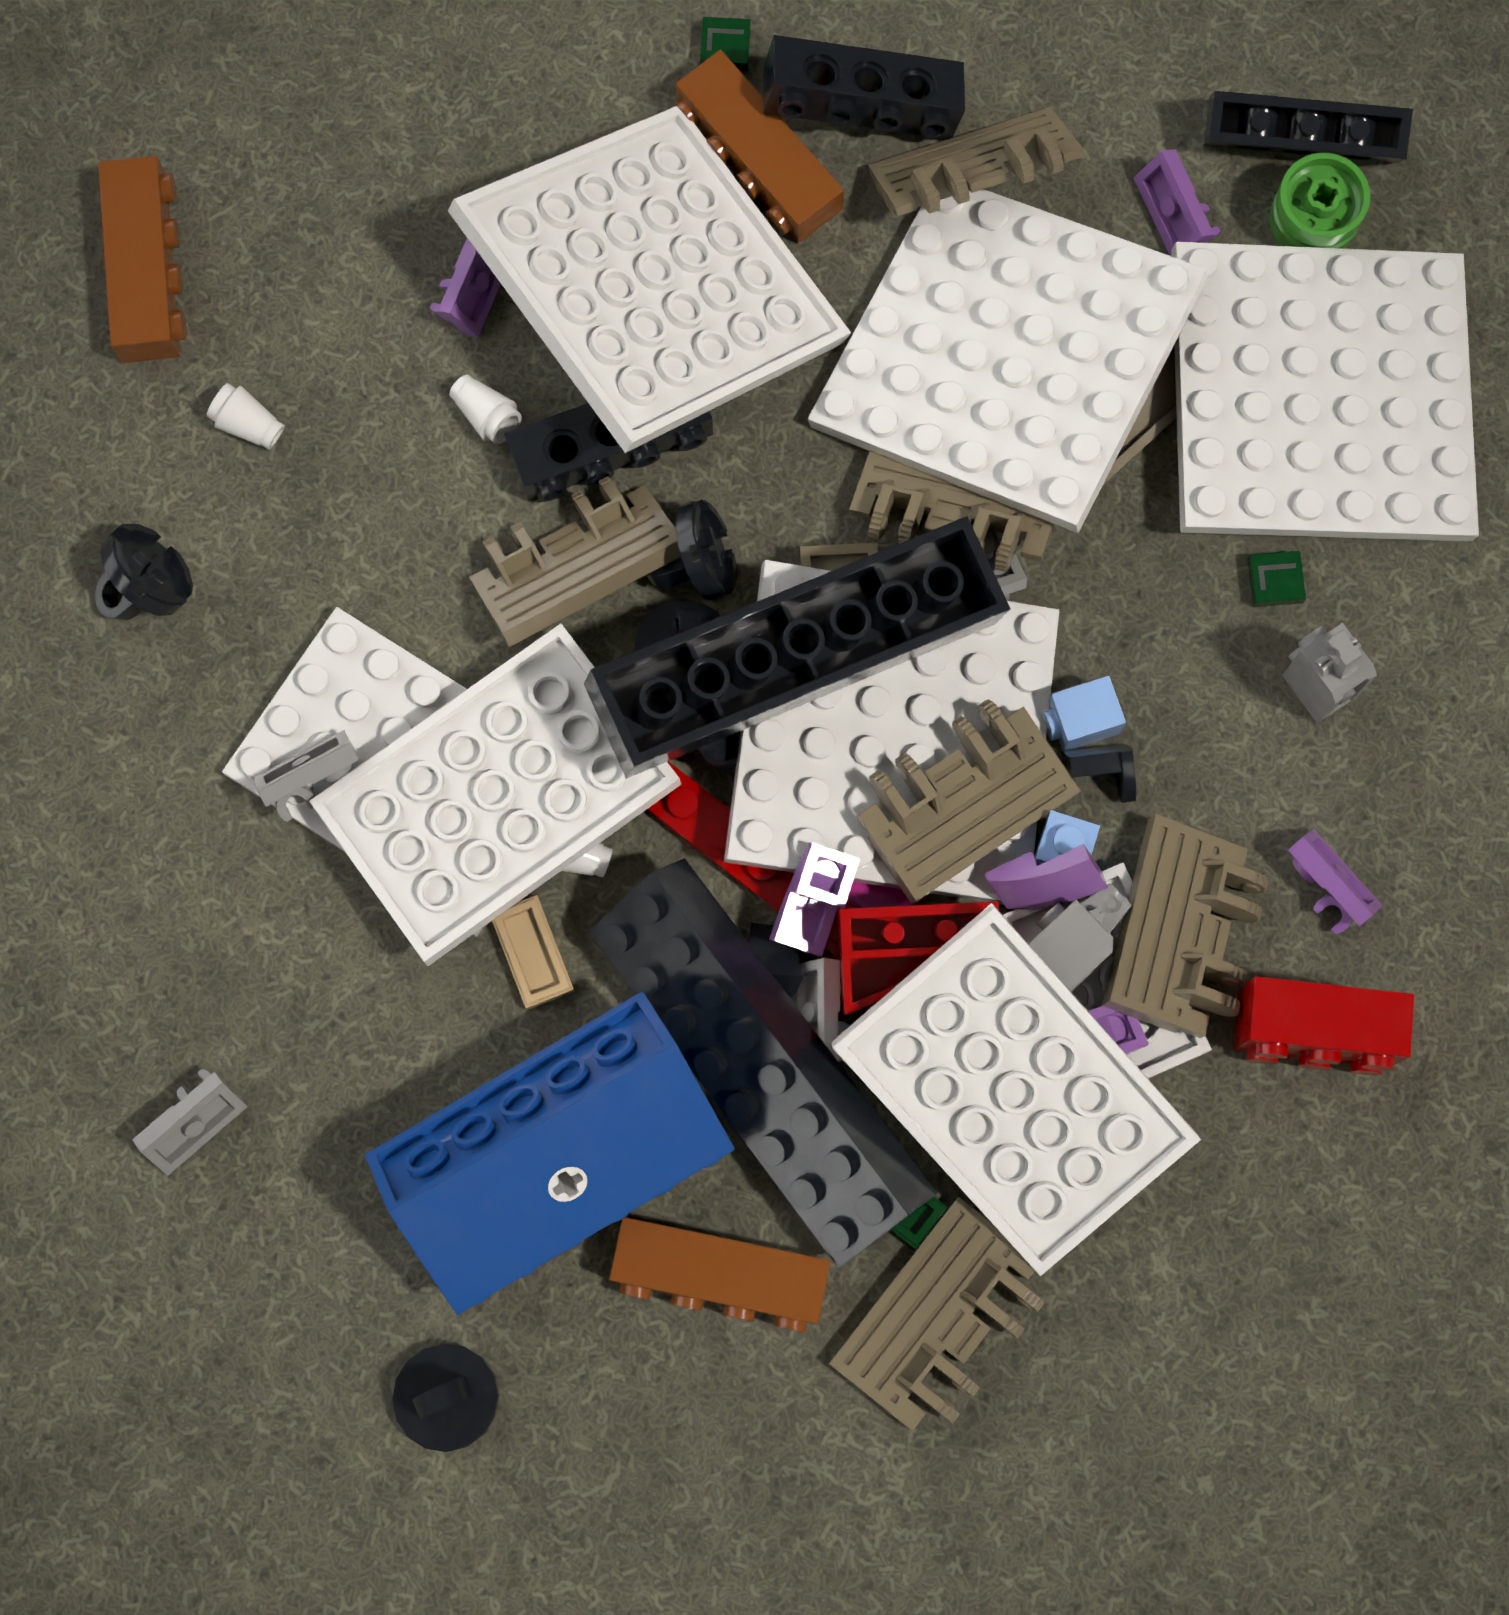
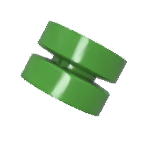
[1270,153,1370,249]

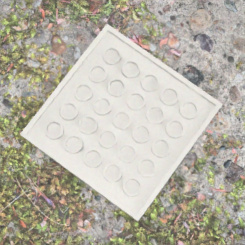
[448,106,851,453]
[808,189,1208,533]
[1171,242,1479,541]
[724,560,1059,905]

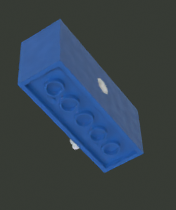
[365,991,735,1315]

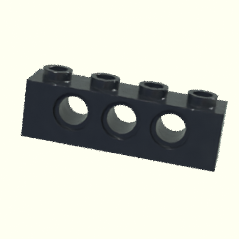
[763,35,965,139]
[1204,91,1413,163]
[504,403,713,502]

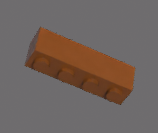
[674,49,844,244]
[98,156,187,363]
[609,1217,831,1333]

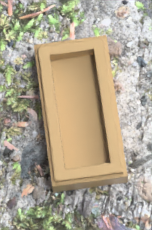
[492,895,575,1010]

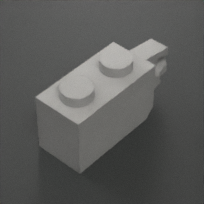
[1282,623,1377,724]
[1029,883,1132,992]

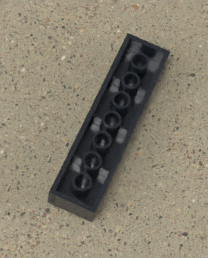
[584,516,1011,779]
[589,858,937,1268]

